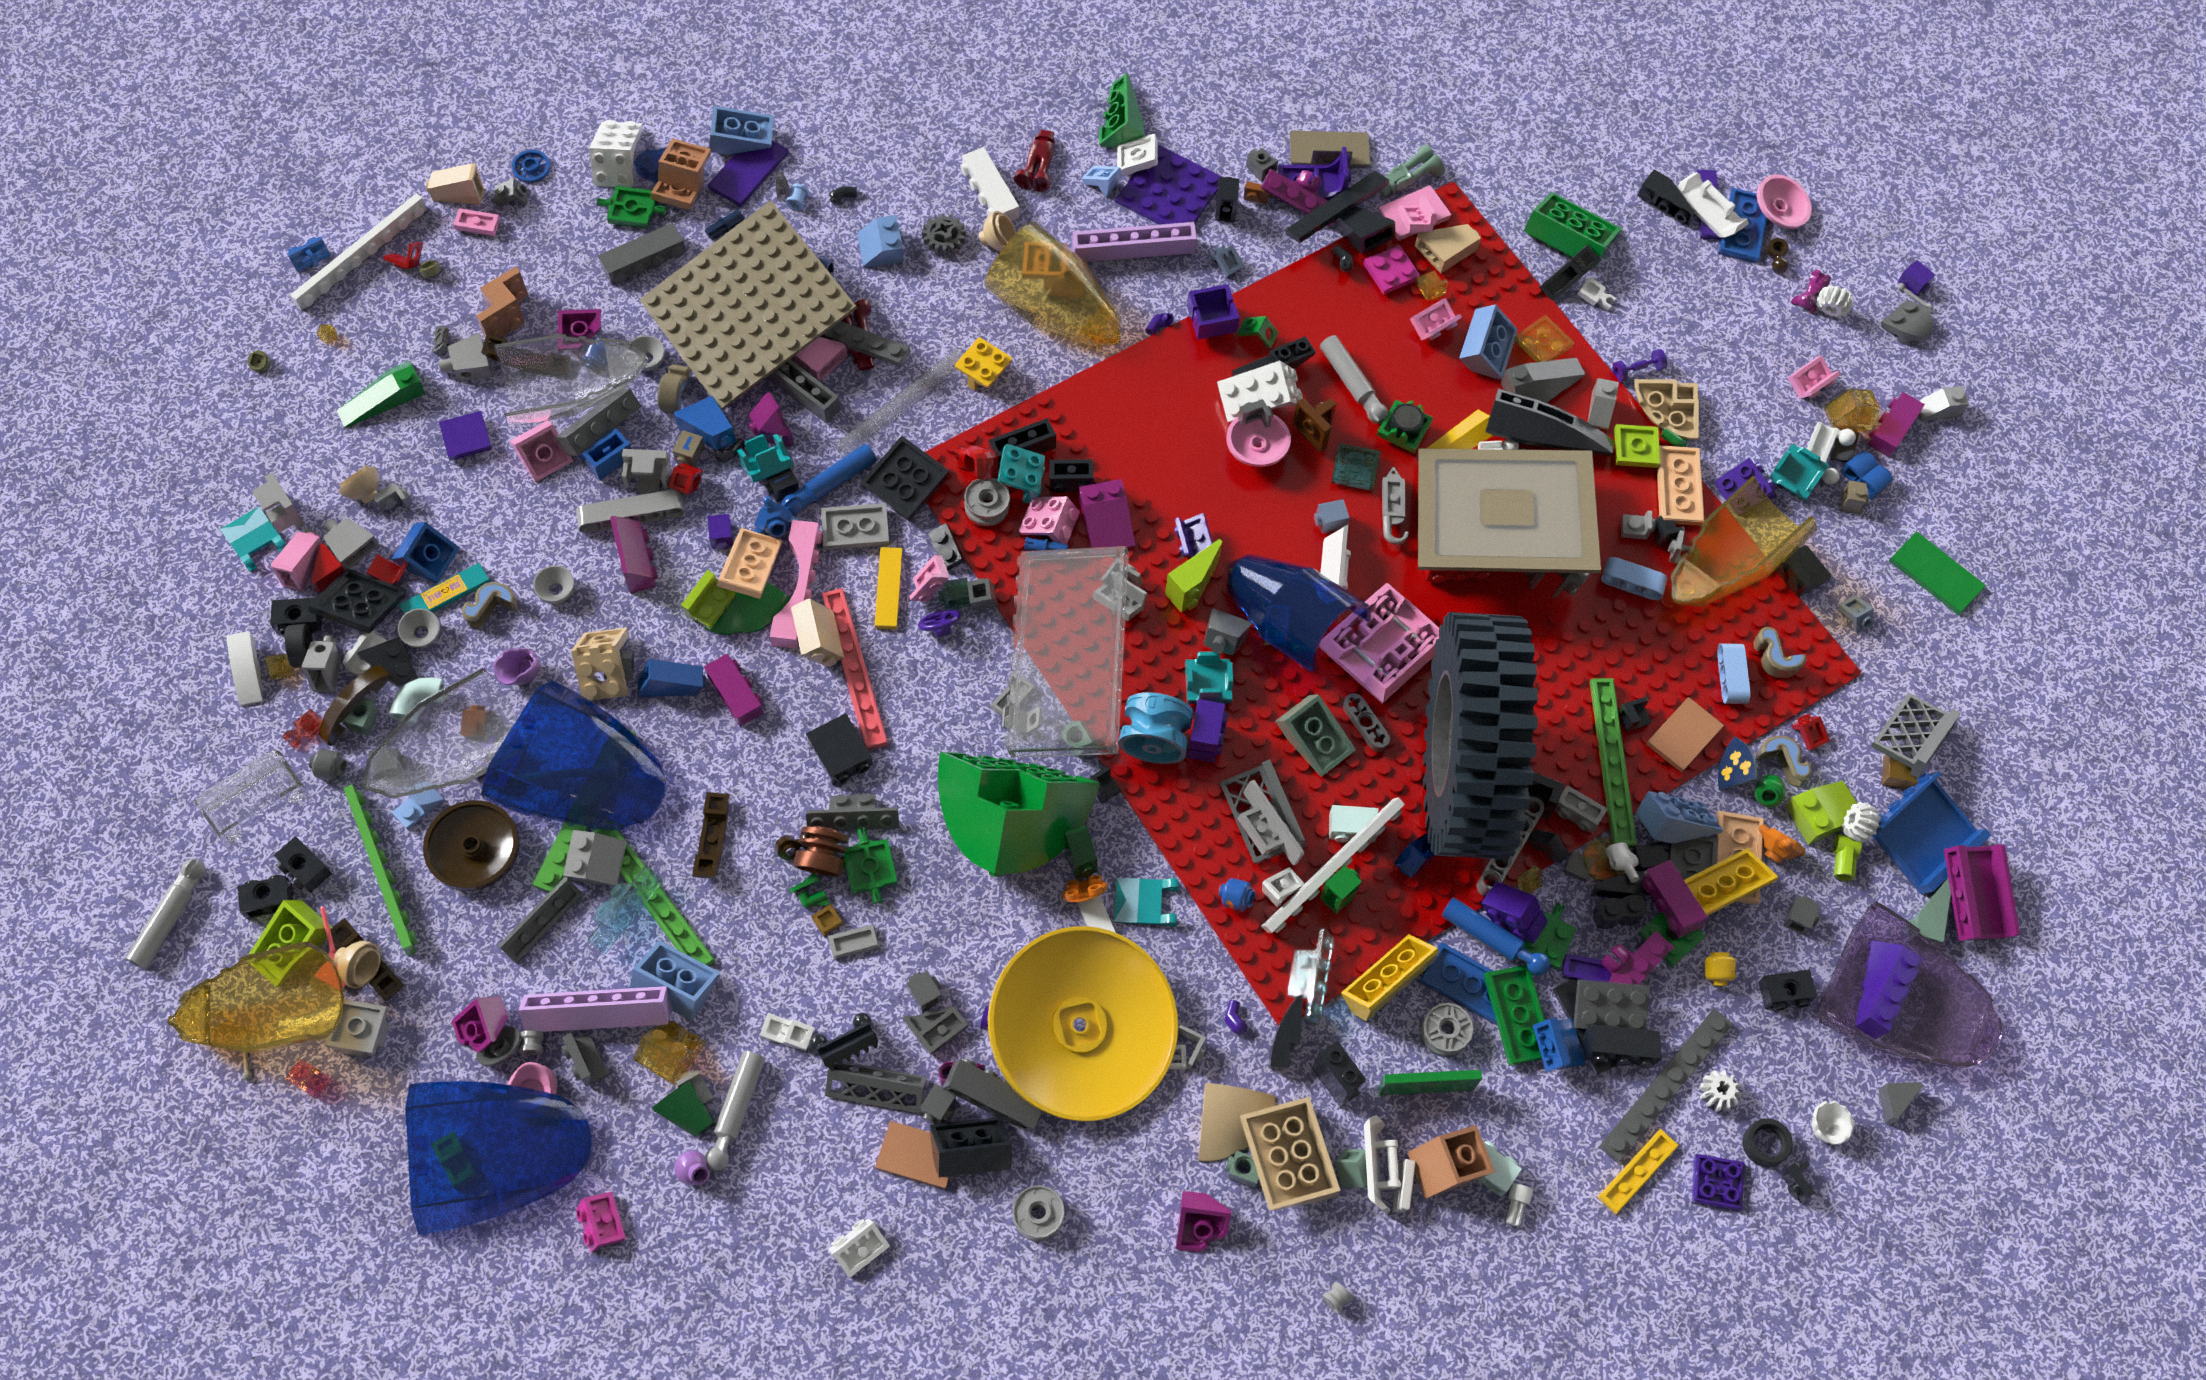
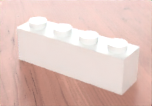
[960,147,1019,221]

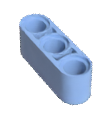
[1601,557,1668,600]
[1717,643,1750,704]

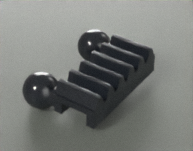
[809,1012,879,1071]

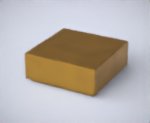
[811,904,844,937]

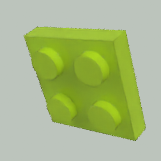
[1614,424,1660,468]

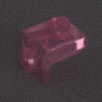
[284,1059,331,1099]

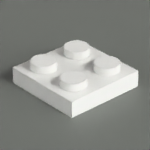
[1117,134,1158,176]

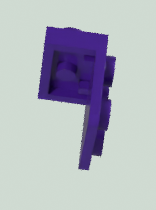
[1715,457,1777,515]

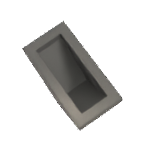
[1879,1082,1923,1125]

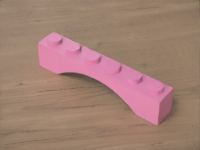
[770,520,823,649]

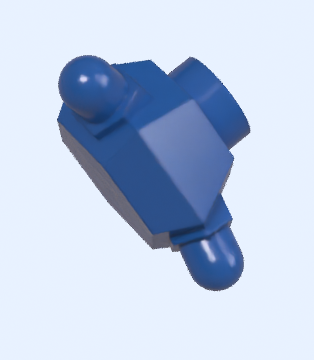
[753,496,800,537]

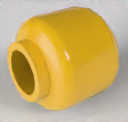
[1704,952,1736,986]

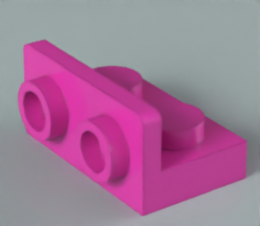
[576,1191,626,1253]

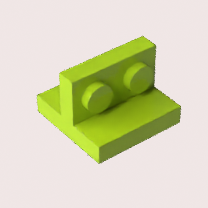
[681,570,736,629]

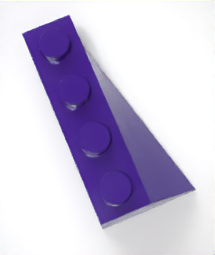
[1856,941,1924,1040]

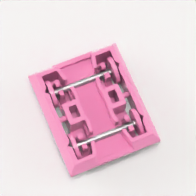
[1317,583,1439,703]

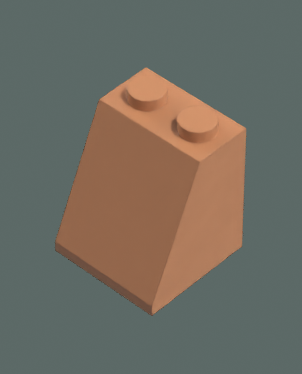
[1407,1125,1495,1199]

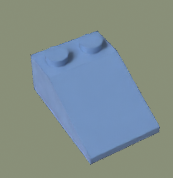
[709,106,774,155]

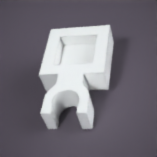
[1577,276,1616,311]

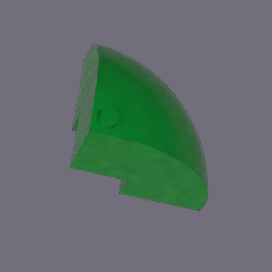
[938,752,1100,877]

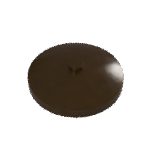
[423,800,520,891]

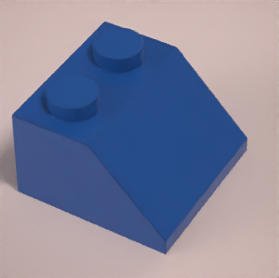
[391,522,460,583]

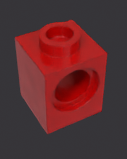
[668,463,703,494]

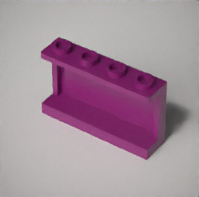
[1944,844,2020,941]

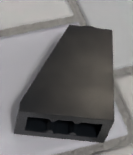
[1335,207,1396,254]

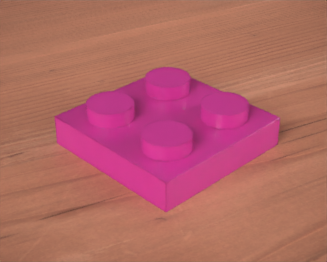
[1364,245,1420,295]

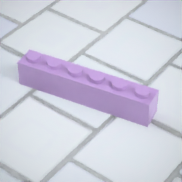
[1072,222,1197,262]
[519,986,672,1032]

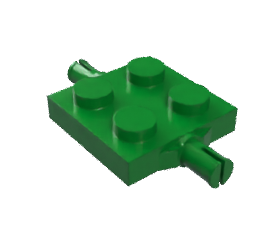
[597,186,667,229]
[843,828,898,904]
[1524,903,1577,975]

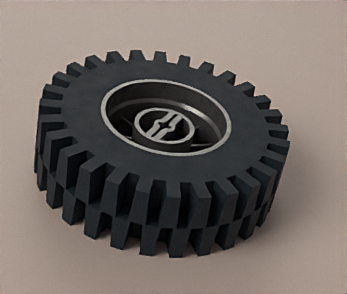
[1423,612,1538,860]

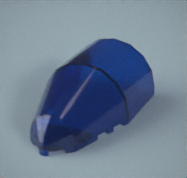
[1227,554,1371,672]

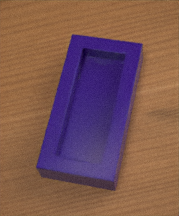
[1562,953,1611,982]

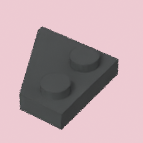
[902,1006,969,1056]

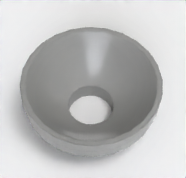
[626,335,665,371]
[533,565,575,604]
[398,609,440,649]

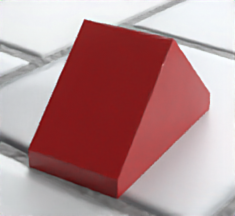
[311,544,345,593]

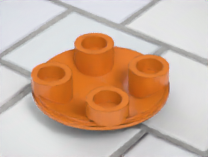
[1062,875,1108,902]

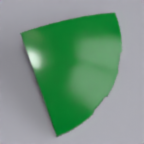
[704,582,791,635]

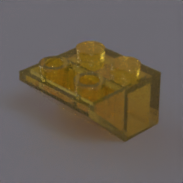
[1824,388,1880,432]
[633,1020,706,1084]

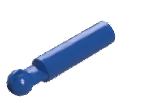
[782,444,877,515]
[1441,897,1550,976]

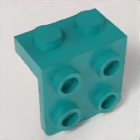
[998,444,1045,504]

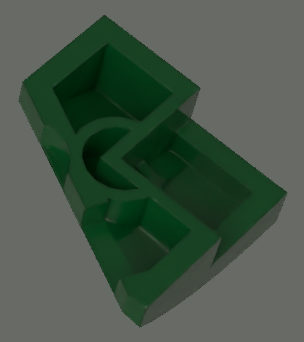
[652,1081,717,1137]

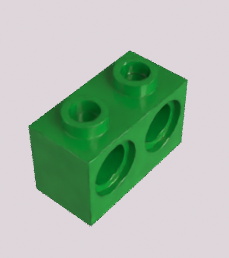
[1320,865,1362,915]

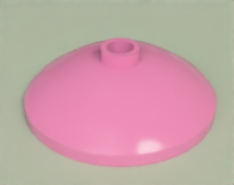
[1757,174,1812,229]
[1226,415,1291,467]

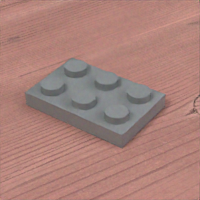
[821,503,889,550]

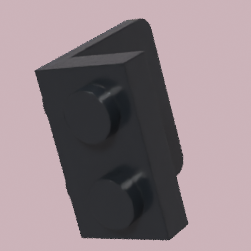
[1772,546,1831,598]

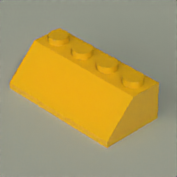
[1341,934,1439,1021]

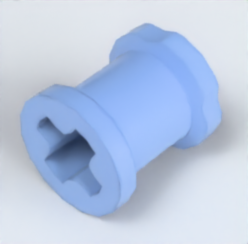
[786,183,809,211]

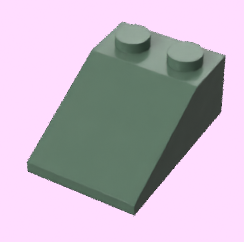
[1275,695,1356,776]

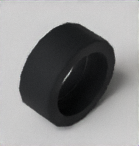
[284,624,313,668]
[1742,1118,1793,1167]

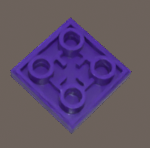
[439,411,492,461]
[1691,1153,1745,1211]

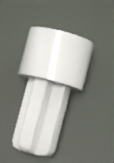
[1506,1183,1534,1226]

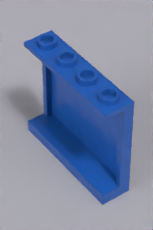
[1872,771,1991,894]

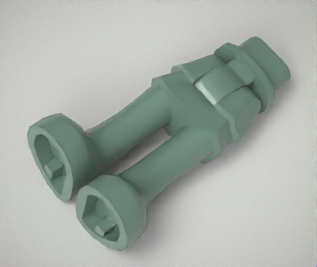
[1379,144,1445,197]

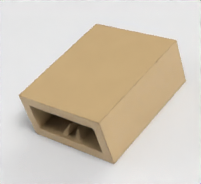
[791,598,844,666]

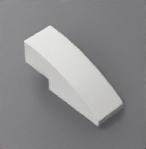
[226,631,264,706]

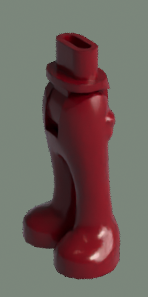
[1013,130,1055,192]
[841,299,875,371]

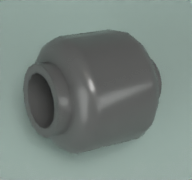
[309,749,347,781]

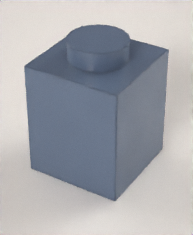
[1314,499,1349,533]

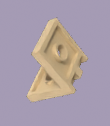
[571,627,629,701]

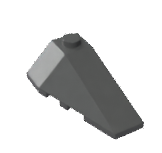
[1501,358,1585,403]

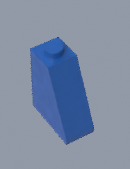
[673,396,737,450]
[637,659,706,697]

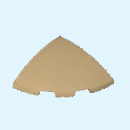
[1634,379,1699,440]
[1198,1083,1275,1162]

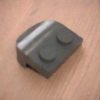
[1881,300,1933,344]

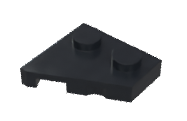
[357,637,418,687]

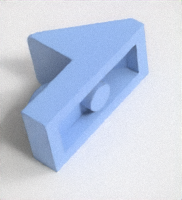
[1081,166,1122,197]
[392,784,445,830]

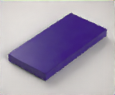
[708,140,789,207]

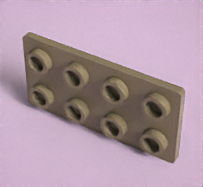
[1290,131,1370,167]

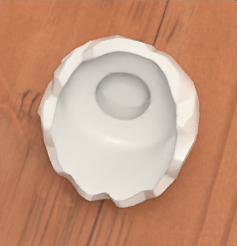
[1811,1101,1855,1145]

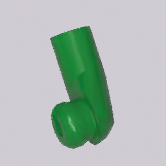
[1660,428,1688,447]

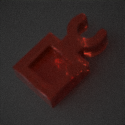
[282,709,322,749]

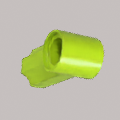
[1833,834,1862,881]

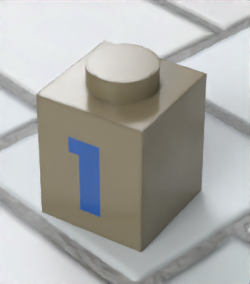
[672,430,705,467]

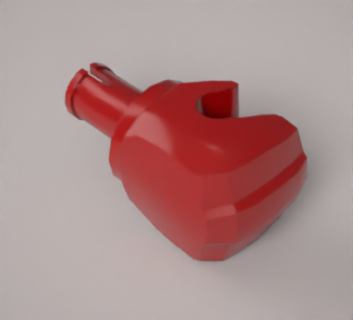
[954,446,998,480]

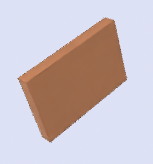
[1646,697,1724,773]
[875,1121,949,1190]

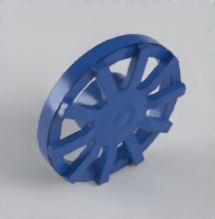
[511,150,550,183]

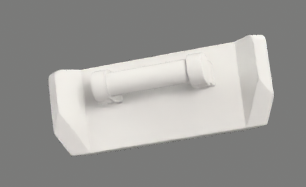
[1678,173,1749,238]
[1319,525,1351,607]
[1364,1115,1401,1215]

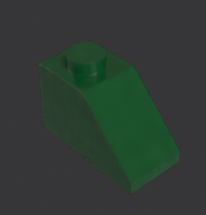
[1064,825,1098,880]

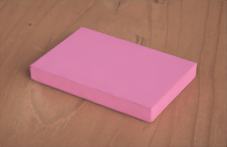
[1378,185,1451,241]

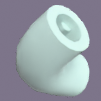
[389,678,445,722]

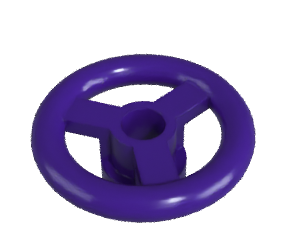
[918,610,961,637]

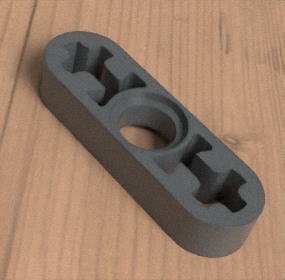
[1343,693,1390,752]

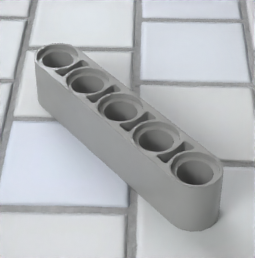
[576,490,685,533]
[1477,797,1544,897]

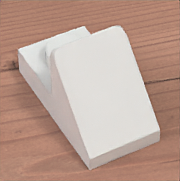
[1262,867,1304,908]

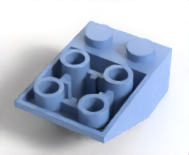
[1636,791,1723,843]

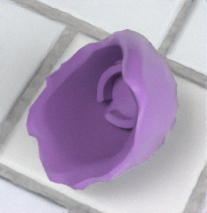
[493,647,541,685]

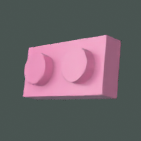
[453,208,500,236]

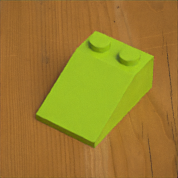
[1165,539,1222,613]
[1785,780,1857,845]
[246,900,332,987]

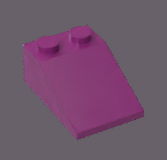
[1079,479,1135,555]

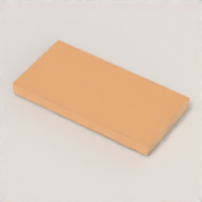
[1657,446,1704,526]
[717,528,783,599]
[1715,811,1764,905]

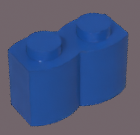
[1841,450,1894,500]

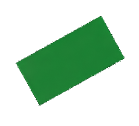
[1889,531,1986,615]
[1483,965,1545,1066]
[1378,1070,1482,1096]

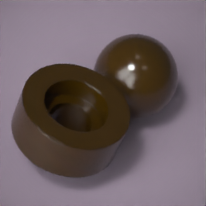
[1766,238,1789,274]
[775,834,810,860]

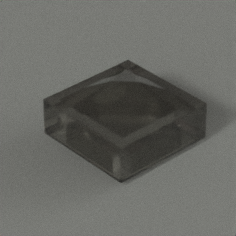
[776,172,789,201]

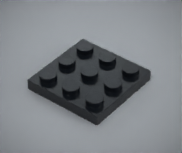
[860,436,951,522]
[309,568,406,634]

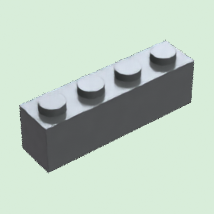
[598,223,686,285]
[766,359,841,423]
[555,389,642,456]
[942,1058,1042,1132]

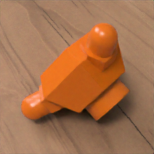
[1758,825,1806,864]

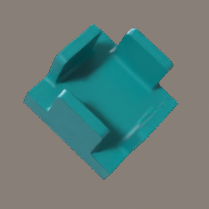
[737,434,793,483]
[1768,443,1829,502]
[1185,652,1233,704]

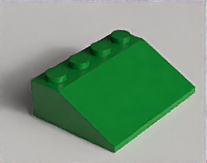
[1523,192,1622,268]

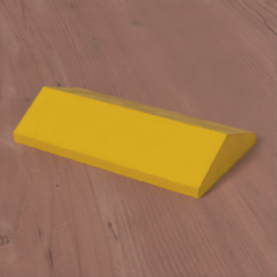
[1418,410,1493,456]
[1684,848,1778,916]

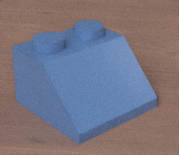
[857,215,904,268]

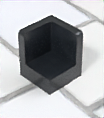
[1653,516,1685,547]
[1618,697,1651,732]
[1089,766,1121,804]

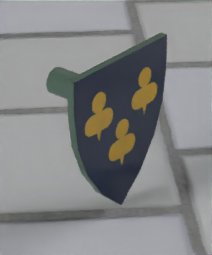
[1718,736,1757,790]

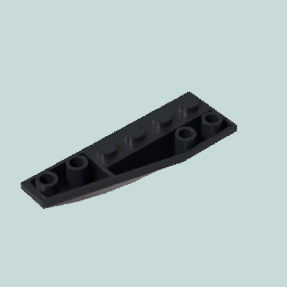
[1485,389,1615,456]

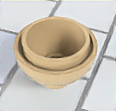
[979,211,1016,252]
[338,464,379,504]
[334,941,380,989]

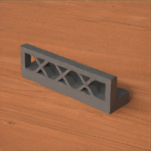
[825,1061,927,1114]

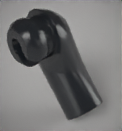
[829,186,857,203]
[1333,245,1353,272]
[715,439,745,463]

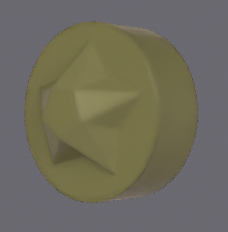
[418,260,441,278]
[247,350,271,372]

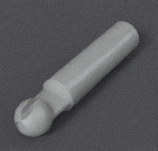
[1320,335,1388,424]
[125,859,206,970]
[705,1051,765,1172]

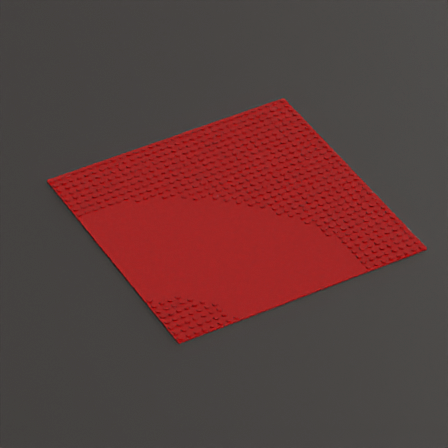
[925,182,1861,1026]

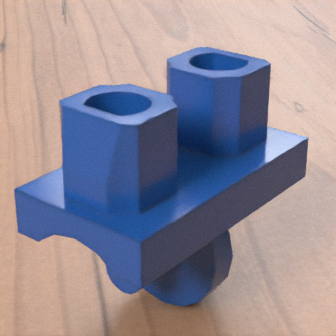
[286,236,331,273]

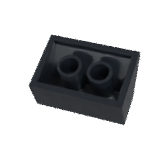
[929,1117,1012,1178]

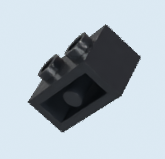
[1049,459,1094,493]

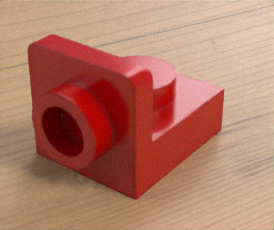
[1791,714,1830,750]

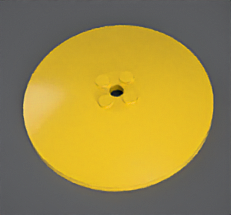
[988,926,1178,1122]

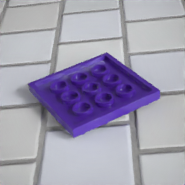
[1115,145,1223,225]

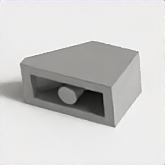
[1587,378,1619,431]
[1919,386,1969,421]

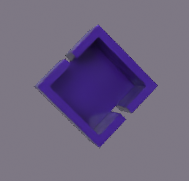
[1187,284,1240,340]
[1188,699,1228,763]
[1482,881,1548,944]

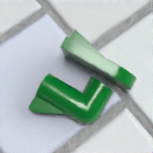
[789,872,830,908]

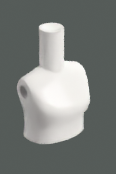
[1605,843,1639,883]

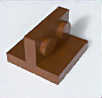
[1292,398,1336,453]

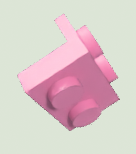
[1398,195,1437,234]
[1410,298,1462,340]
[1788,355,1840,399]
[909,555,950,602]

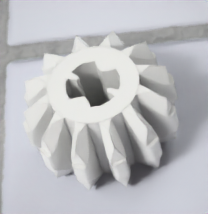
[1816,285,1854,318]
[1842,802,1881,843]
[1699,1070,1742,1112]

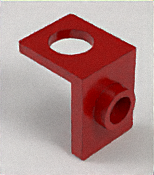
[383,242,423,269]
[366,554,408,585]

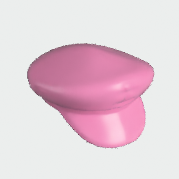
[505,1062,558,1120]

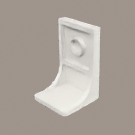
[589,120,642,188]
[1217,361,1303,423]

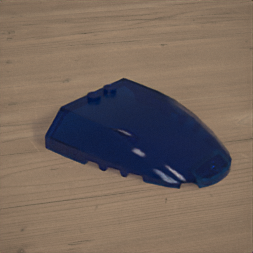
[481,680,666,830]
[405,1081,592,1235]

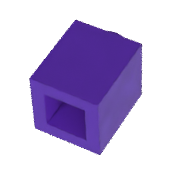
[1897,260,1936,296]
[707,514,734,550]

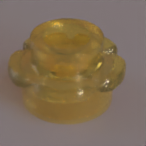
[316,324,337,344]

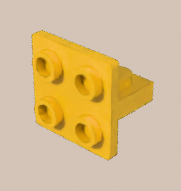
[955,337,1012,391]

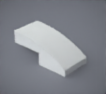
[759,1013,814,1051]

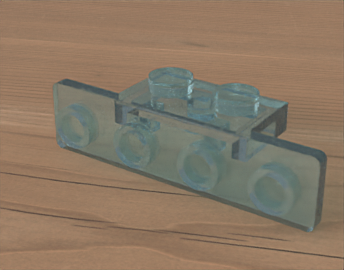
[588,866,663,954]
[1288,929,1335,1025]

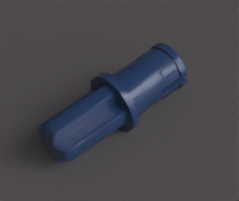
[705,209,744,239]

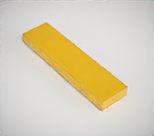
[875,547,902,629]
[1597,1128,1679,1215]

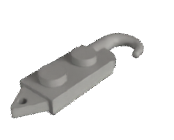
[1382,467,1409,545]

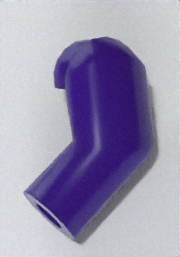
[1145,313,1174,335]
[1224,1000,1248,1035]

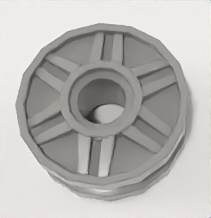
[964,478,1010,526]
[1420,1003,1474,1056]
[1013,1185,1065,1241]

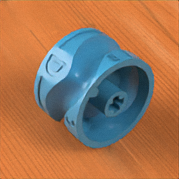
[1118,693,1194,764]

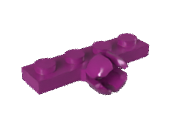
[1260,169,1334,227]
[1602,931,1673,984]

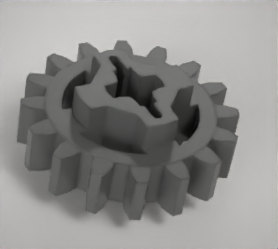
[922,213,966,255]

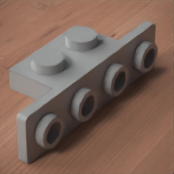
[1238,780,1304,865]

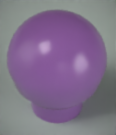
[674,1150,710,1185]

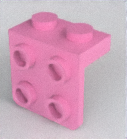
[1019,497,1080,544]

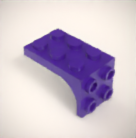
[1278,147,1351,202]

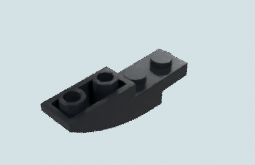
[1231,336,1316,377]

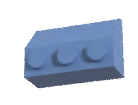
[1459,304,1518,379]
[629,940,720,1020]

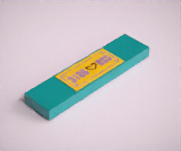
[399,563,490,614]

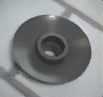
[476,1026,521,1067]

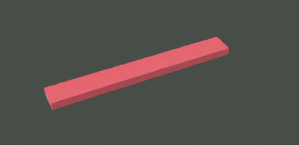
[821,588,888,751]

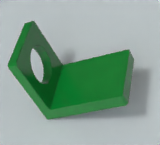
[1237,316,1279,348]

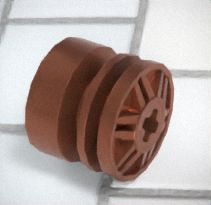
[793,826,850,877]

